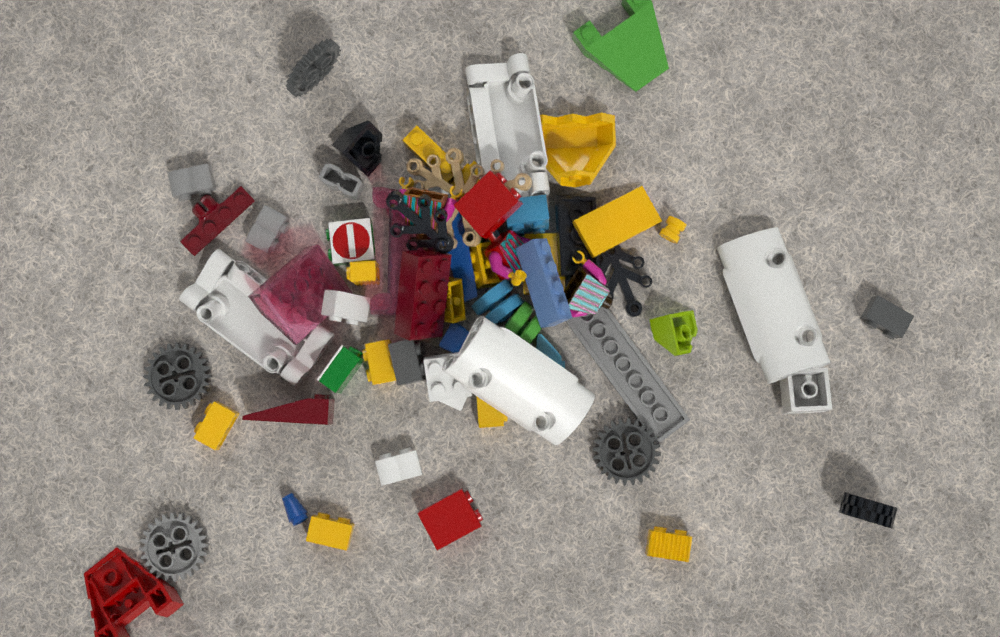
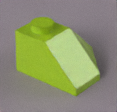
[649,310,698,356]

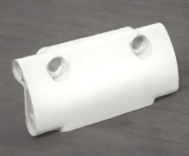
[465,53,550,198]
[717,227,831,384]
[179,249,335,387]
[442,316,595,446]

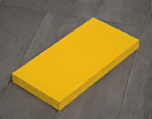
[572,186,662,258]

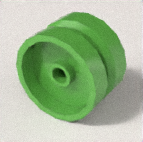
[505,301,542,344]

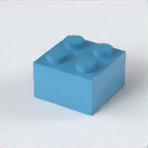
[506,195,549,236]

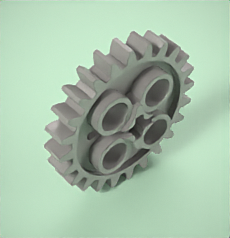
[139,512,210,582]

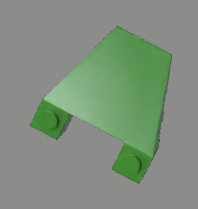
[572,0,669,92]

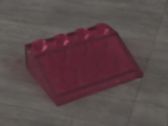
[248,244,353,345]

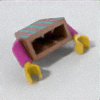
[397,177,463,239]

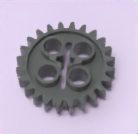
[286,39,341,97]
[143,343,213,410]
[593,417,661,486]

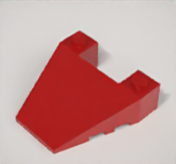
[84,548,184,637]

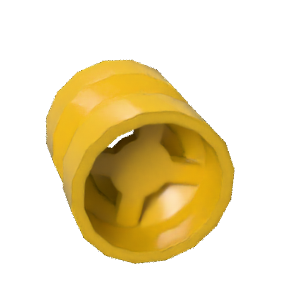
[659,216,687,244]

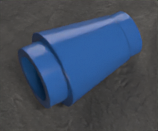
[282,493,308,526]

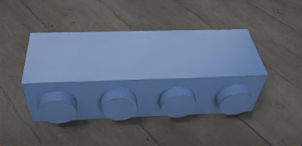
[515,238,572,328]

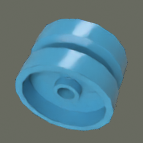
[471,279,525,325]

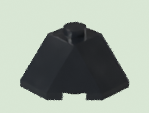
[332,120,382,177]

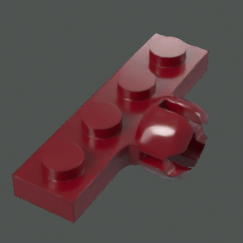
[180,186,255,256]

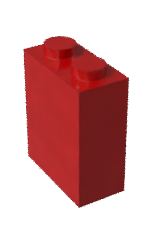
[453,170,523,239]
[417,488,484,551]

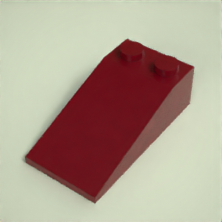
[242,394,335,425]

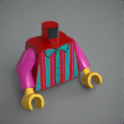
[485,229,531,286]

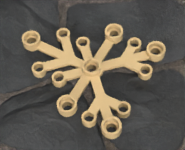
[407,148,532,250]

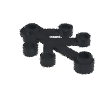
[386,191,454,253]
[600,245,652,317]

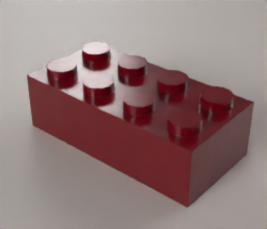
[394,249,452,341]

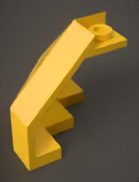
[540,112,616,188]

